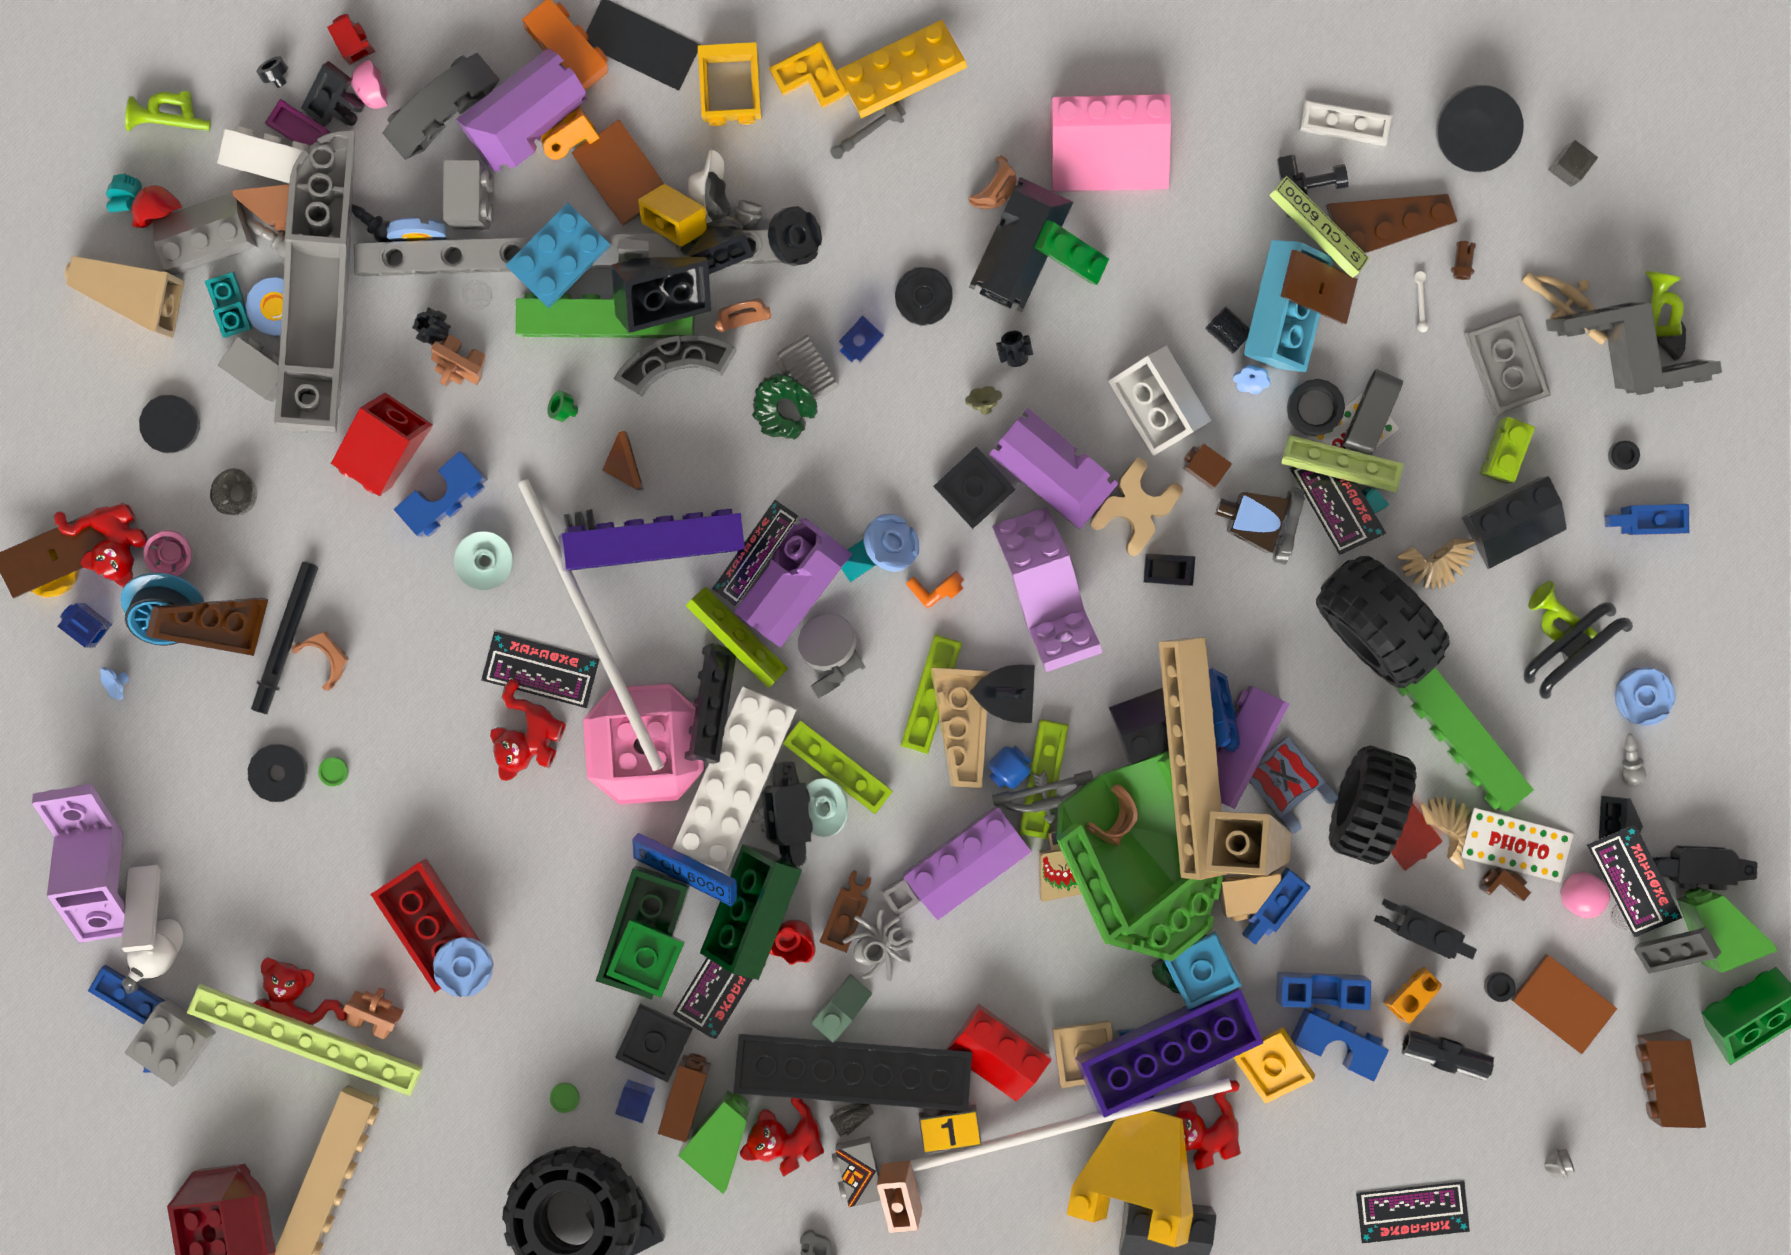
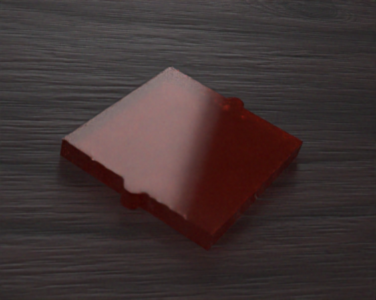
[1390,802,1443,871]

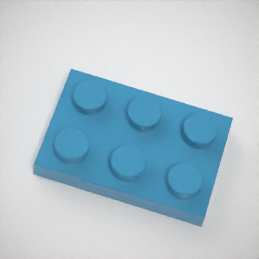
[505,202,611,308]

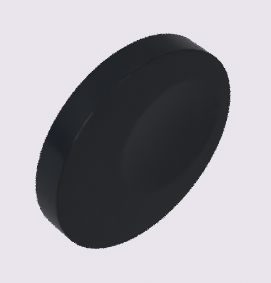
[1436,85,1524,172]

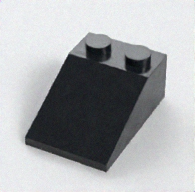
[611,257,711,333]

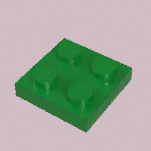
[606,919,685,998]

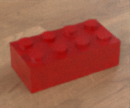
[370,859,482,993]

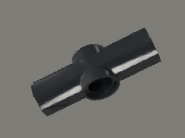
[1401,1030,1494,1081]

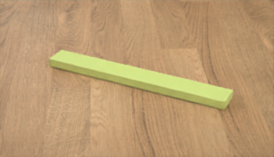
[187,983,422,1096]

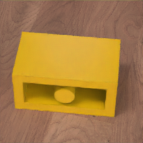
[638,184,707,247]

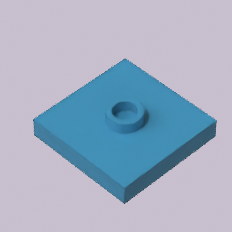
[1163,931,1242,1010]

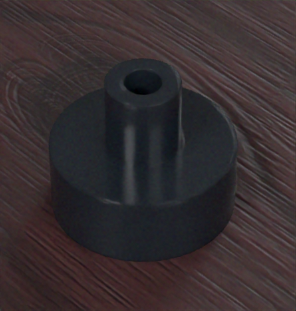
[256,56,288,88]

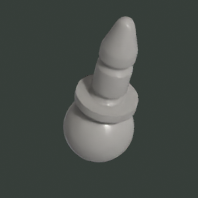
[247,220,285,258]
[1622,734,1646,786]

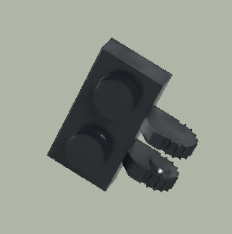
[301,61,365,126]

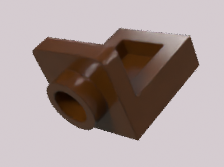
[1479,867,1532,901]

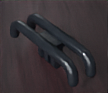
[1523,602,1633,699]

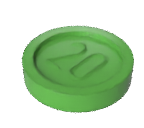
[318,757,349,786]
[550,1083,580,1113]

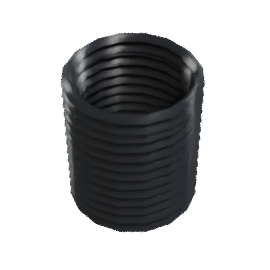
[1205,306,1250,354]

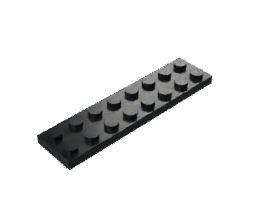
[733,1034,972,1112]

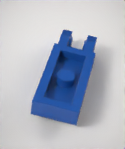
[1208,668,1240,752]

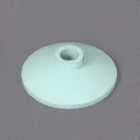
[454,532,513,590]
[806,778,849,837]

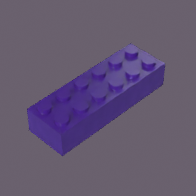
[558,509,745,572]
[1074,988,1264,1118]

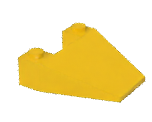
[1067,1110,1193,1248]

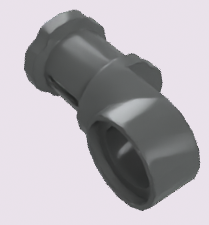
[811,650,866,698]

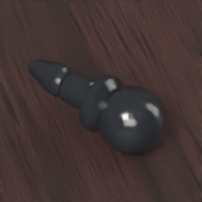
[352,204,393,243]

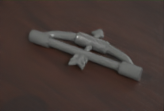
[992,770,1094,823]

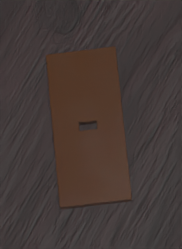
[1280,250,1358,324]
[0,518,106,599]

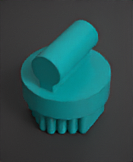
[106,173,142,213]

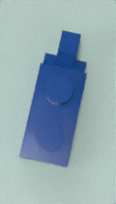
[1604,504,1690,535]
[1242,867,1311,945]

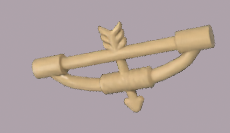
[1521,272,1608,345]

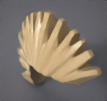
[1396,538,1475,589]
[1420,797,1472,870]

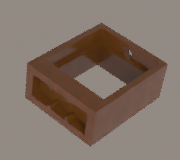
[657,1053,711,1143]

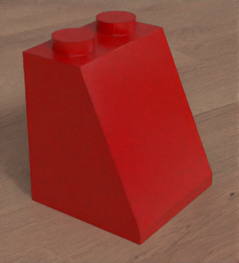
[330,393,433,496]

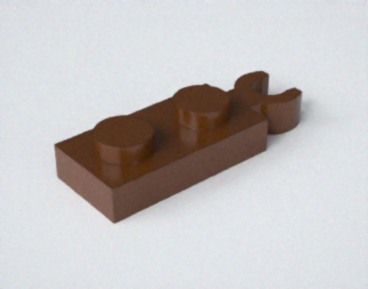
[820,870,871,953]

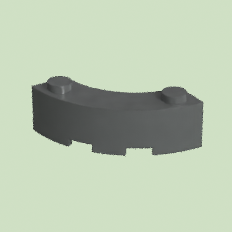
[382,53,500,160]
[613,335,737,397]

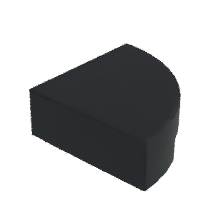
[1657,321,1686,361]

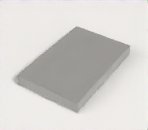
[1464,313,1551,416]

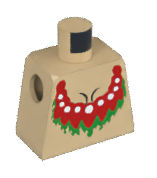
[1039,831,1081,902]

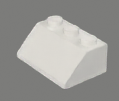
[1108,345,1212,456]

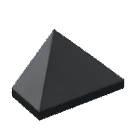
[688,226,753,274]
[1599,796,1643,839]

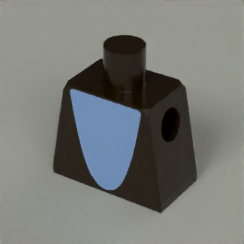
[1215,492,1290,553]

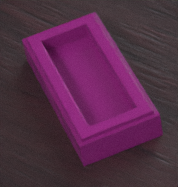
[265,99,332,146]

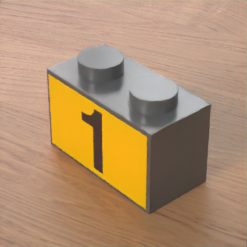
[918,1102,982,1154]

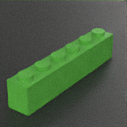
[515,293,695,338]
[1394,668,1534,812]

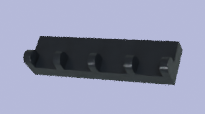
[684,643,736,764]

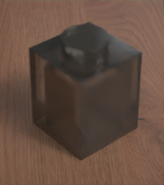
[1548,140,1598,187]

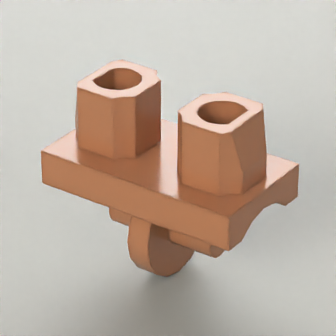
[431,334,486,387]
[343,987,404,1039]

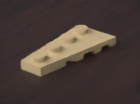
[930,667,990,788]

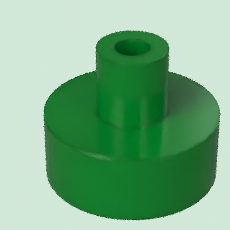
[547,390,578,422]

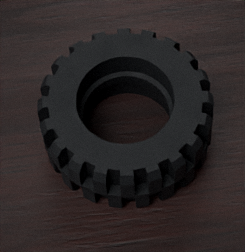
[1328,745,1417,865]

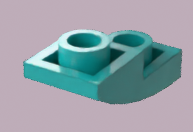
[204,271,252,338]

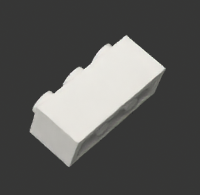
[217,125,310,183]

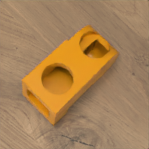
[541,106,600,160]
[1383,967,1442,1024]

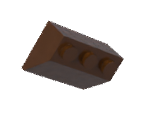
[1635,1029,1706,1128]

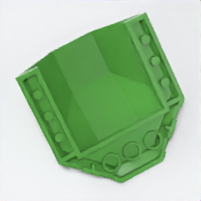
[1057,751,1223,961]

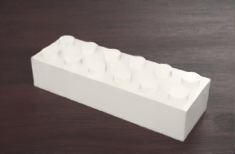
[672,685,798,872]

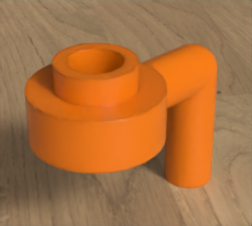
[905,571,964,608]

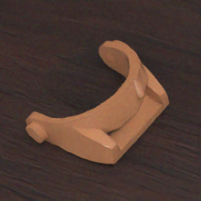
[968,155,1017,209]
[714,298,772,333]
[292,632,349,691]
[1085,784,1138,846]

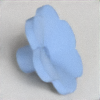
[1233,365,1270,394]
[100,667,129,701]

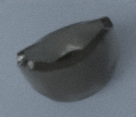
[210,468,257,516]

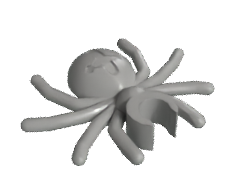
[843,908,913,982]

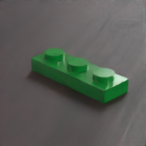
[1034,220,1109,285]

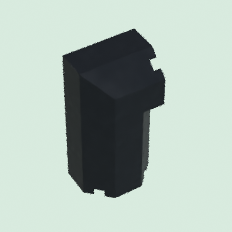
[969,177,1073,312]

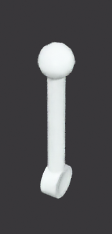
[1413,271,1429,332]

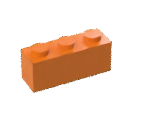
[522,0,608,91]

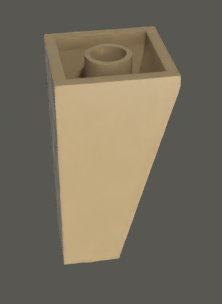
[65,256,185,338]
[1205,811,1292,875]

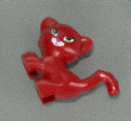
[54,502,149,588]
[490,679,566,781]
[253,957,347,1026]
[1172,1080,1241,1170]
[740,1098,824,1177]

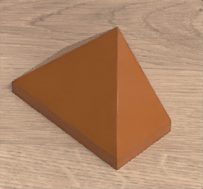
[602,431,644,490]

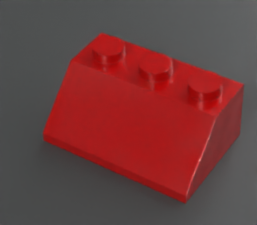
[946,1003,1052,1102]

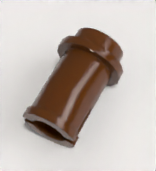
[1451,241,1476,280]

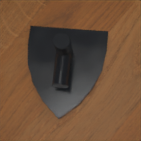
[970,664,1035,723]

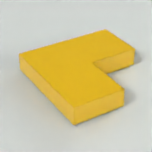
[769,41,848,108]

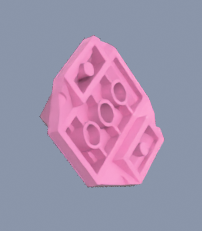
[583,683,705,804]

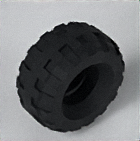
[1316,556,1450,688]
[502,1146,643,1255]

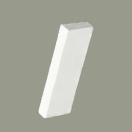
[1299,100,1392,146]
[121,865,161,952]

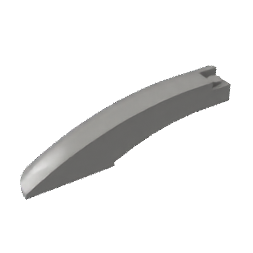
[274,131,355,433]

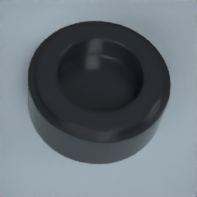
[1608,441,1640,470]
[1484,972,1516,1002]

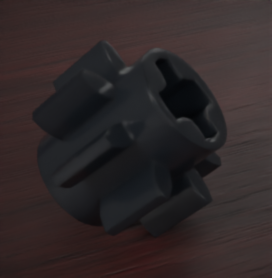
[412,307,451,346]
[996,330,1034,367]

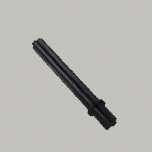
[251,562,318,715]

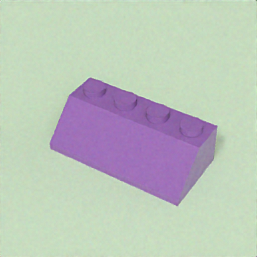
[1215,686,1289,809]
[903,806,1031,921]

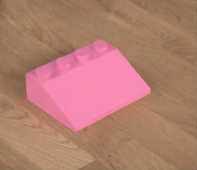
[1050,94,1171,192]

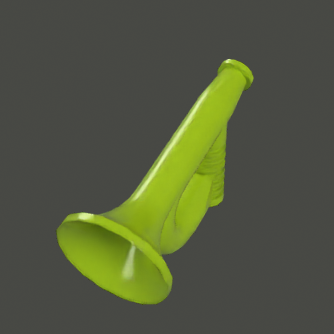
[125,91,211,132]
[1645,271,1684,337]
[1528,581,1598,641]

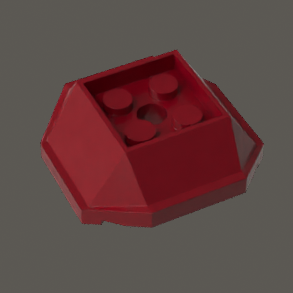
[167,1163,276,1255]

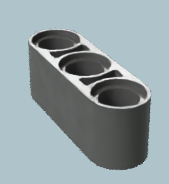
[1342,369,1403,455]

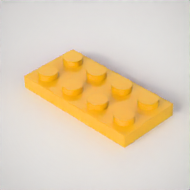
[837,19,967,118]

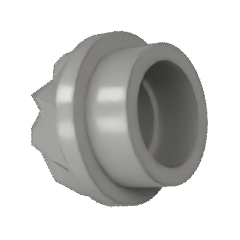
[734,200,763,229]
[1544,1149,1575,1178]

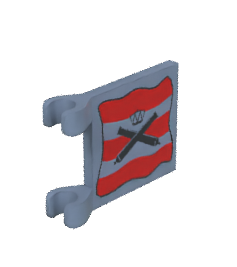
[1249,737,1338,833]

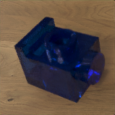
[839,315,884,364]

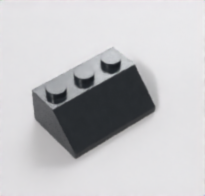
[1461,476,1567,569]
[1108,687,1169,764]
[1119,1202,1217,1255]

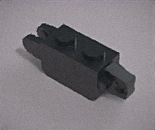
[762,761,813,867]
[1653,845,1758,890]
[1374,898,1477,960]

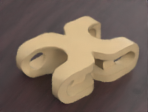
[1090,457,1183,557]

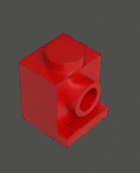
[327,14,376,65]

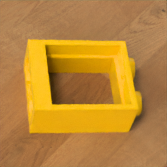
[698,42,762,126]

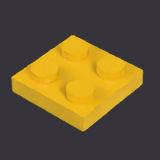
[1233,1027,1316,1104]

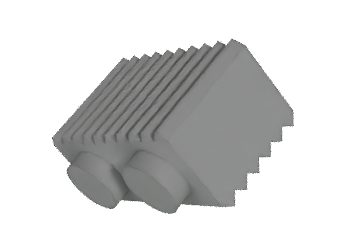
[776,335,838,400]

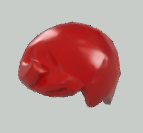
[131,185,182,229]
[769,920,816,965]

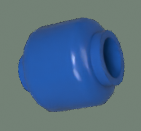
[988,745,1032,789]

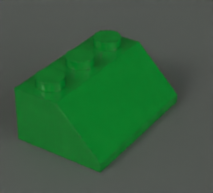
[1701,967,1791,1065]

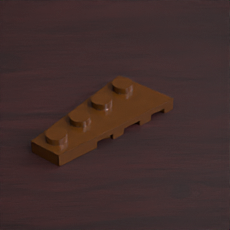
[1326,194,1458,254]
[146,597,268,656]

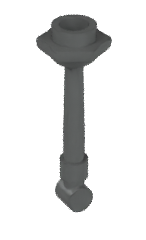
[830,101,906,159]

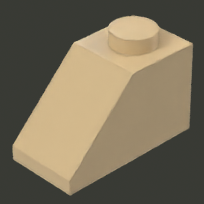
[1220,871,1281,921]

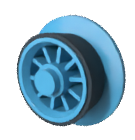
[120,573,205,646]

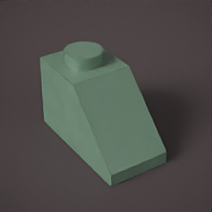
[811,974,872,1042]

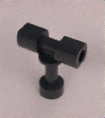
[1276,155,1349,218]

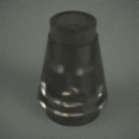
[829,1103,874,1137]

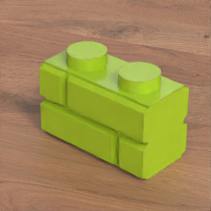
[1480,417,1535,484]

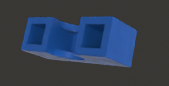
[393,451,488,537]
[1276,972,1371,1010]
[1290,1007,1389,1082]

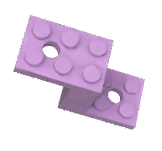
[992,507,1103,672]
[32,784,125,943]

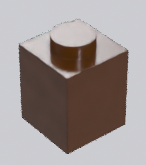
[1183,443,1232,489]

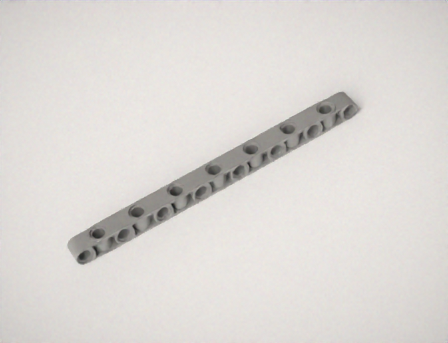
[353,230,783,276]

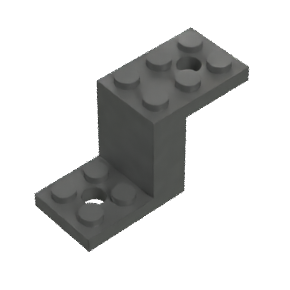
[1545,302,1722,395]

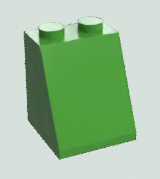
[1676,887,1777,973]
[678,1090,750,1194]

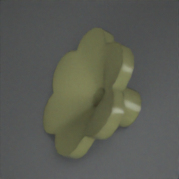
[965,386,1002,415]

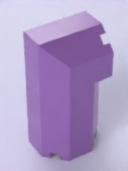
[455,48,587,172]
[989,408,1118,530]
[734,518,852,647]

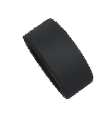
[1287,379,1345,436]

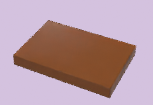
[572,120,664,226]
[1510,954,1618,1054]

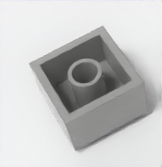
[443,160,494,230]
[124,999,216,1087]

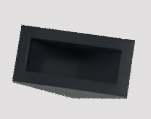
[1143,554,1196,586]

